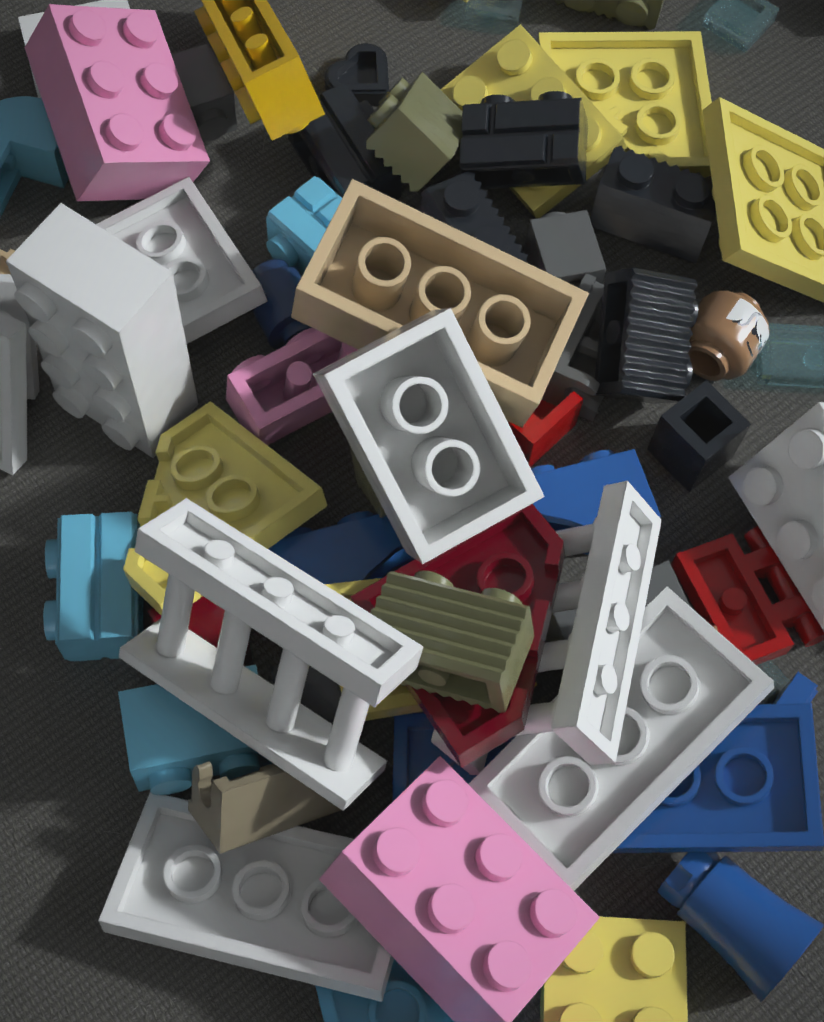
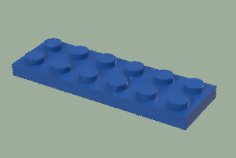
[392,703,824,853]

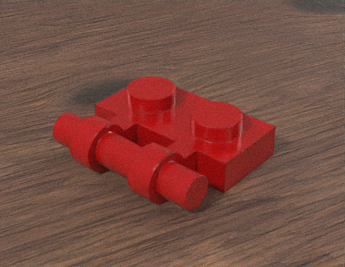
[671,526,824,665]

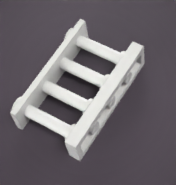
[431,481,661,775]
[119,498,423,811]

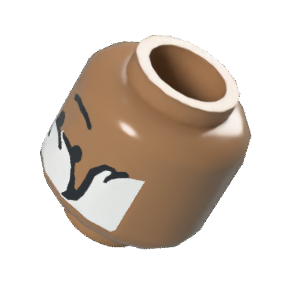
[688,291,770,381]

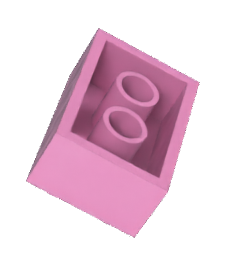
[24,4,210,201]
[319,756,600,1022]

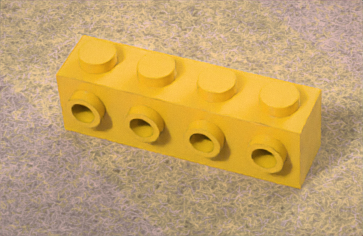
[194,0,325,141]

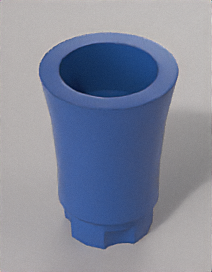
[657,852,824,1002]

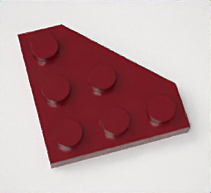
[350,504,565,768]

